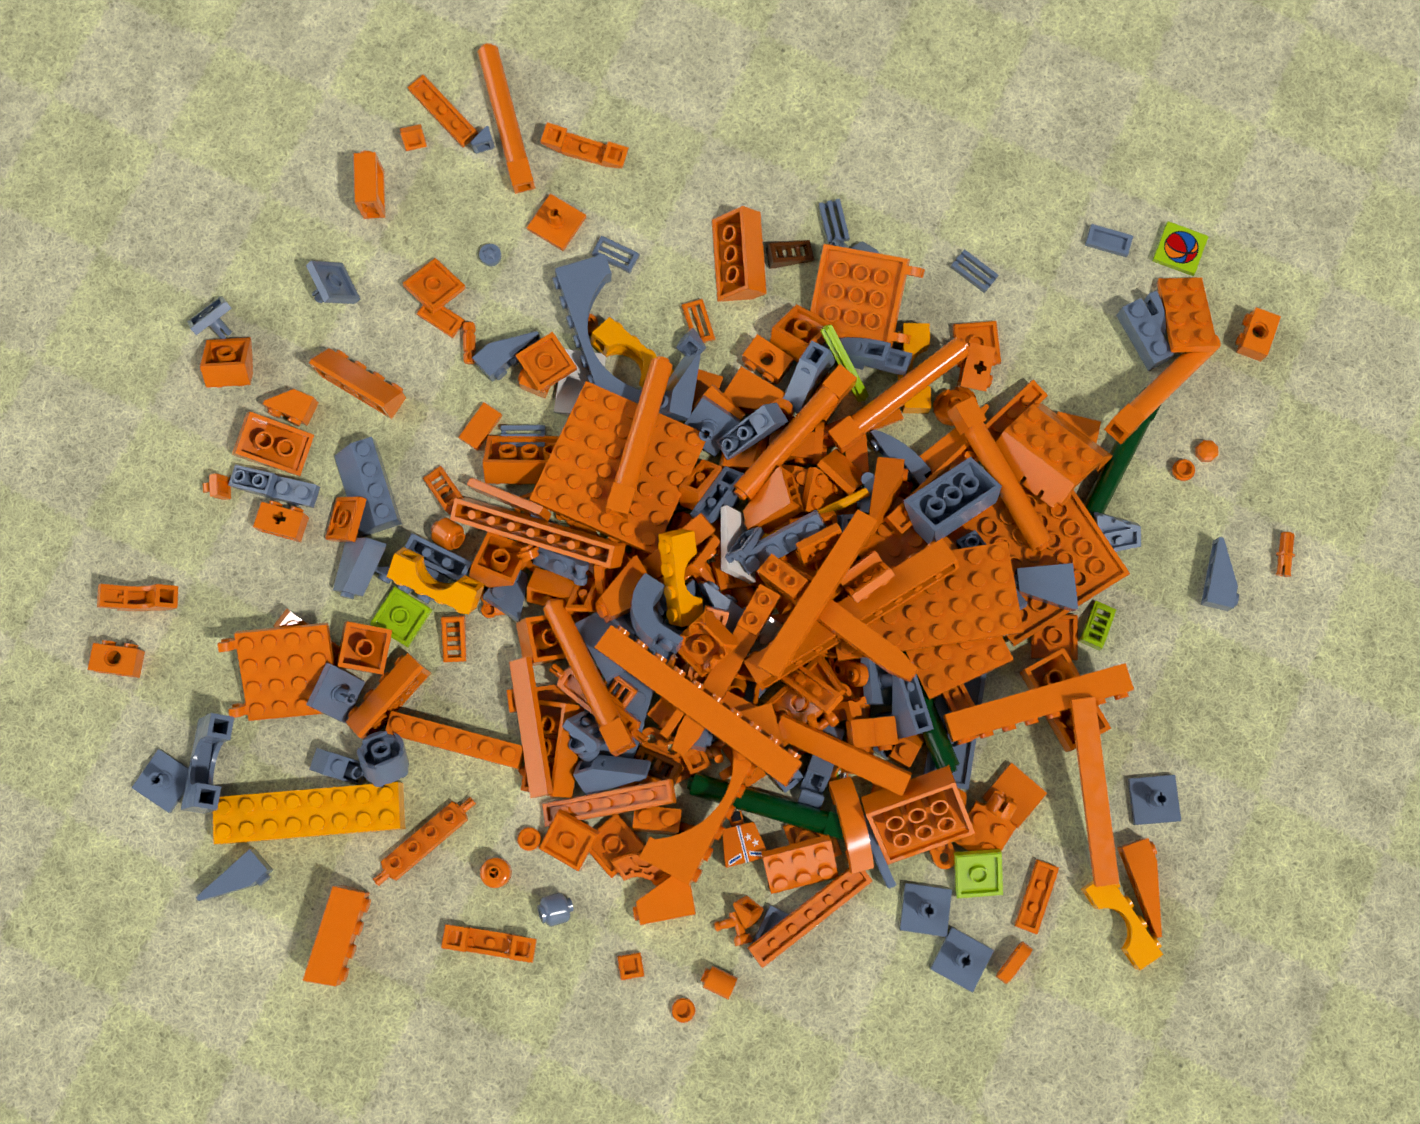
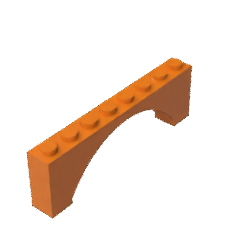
[639,691,777,885]

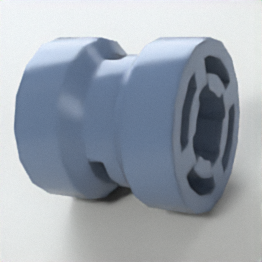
[568,736,600,762]

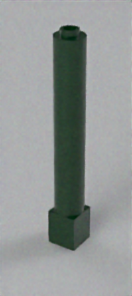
[1084,387,1161,519]
[903,652,960,773]
[687,773,845,842]

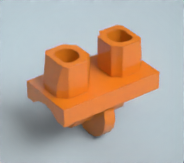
[832,683,867,721]

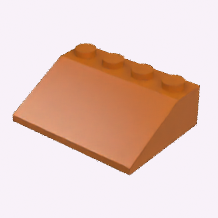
[861,765,975,865]

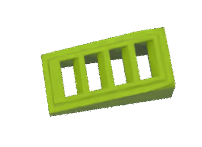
[1078,601,1117,651]

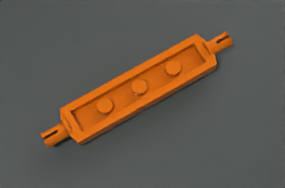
[549,663,649,745]
[373,797,476,886]

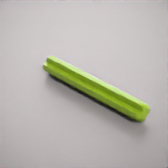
[821,324,869,402]

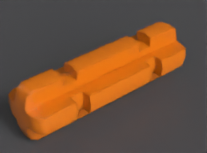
[463,322,476,364]

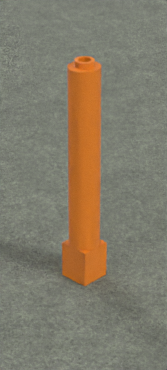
[478,43,536,194]
[1104,334,1221,444]
[828,337,970,454]
[605,356,673,519]
[734,364,857,501]
[947,396,1052,552]
[543,598,636,757]

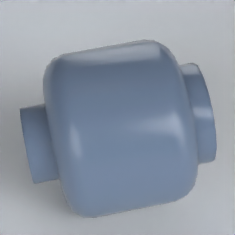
[537,892,574,927]

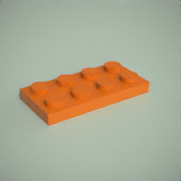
[1157,277,1218,353]
[764,655,847,747]

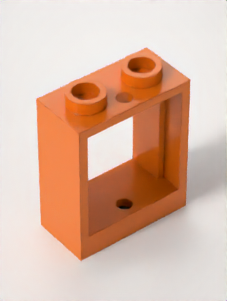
[354,150,385,219]

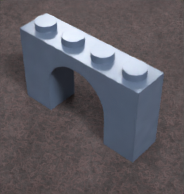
[181,713,235,814]

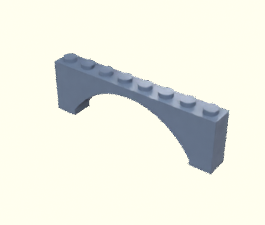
[552,254,642,403]

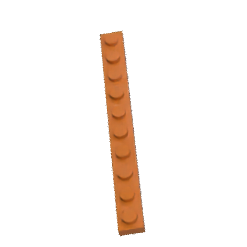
[884,379,1048,536]

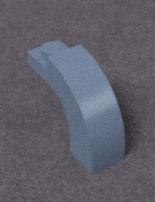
[630,573,683,654]

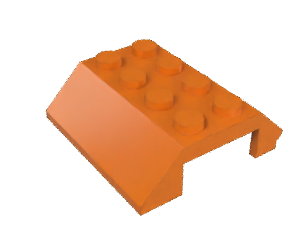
[996,403,1113,508]

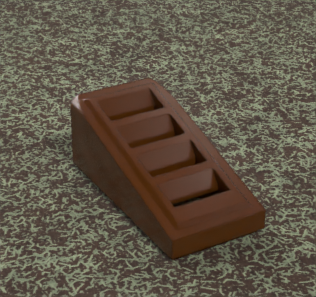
[765,240,814,269]
[633,745,683,786]

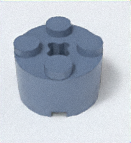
[357,731,409,787]

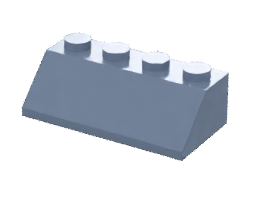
[334,436,402,538]
[903,457,1002,544]

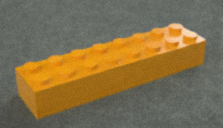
[213,782,405,845]

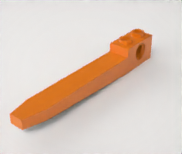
[757,554,918,682]
[671,584,781,756]

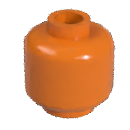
[431,517,465,551]
[480,857,512,888]

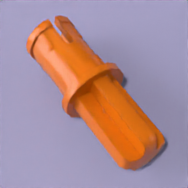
[1276,532,1295,577]

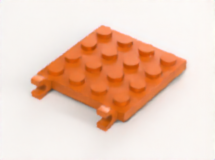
[810,244,925,348]
[217,622,335,721]

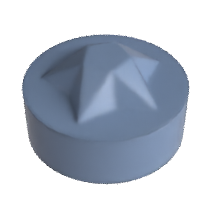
[479,244,502,266]

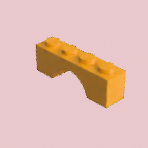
[590,317,674,388]
[897,323,931,414]
[658,529,704,627]
[387,547,485,615]
[1081,881,1163,970]

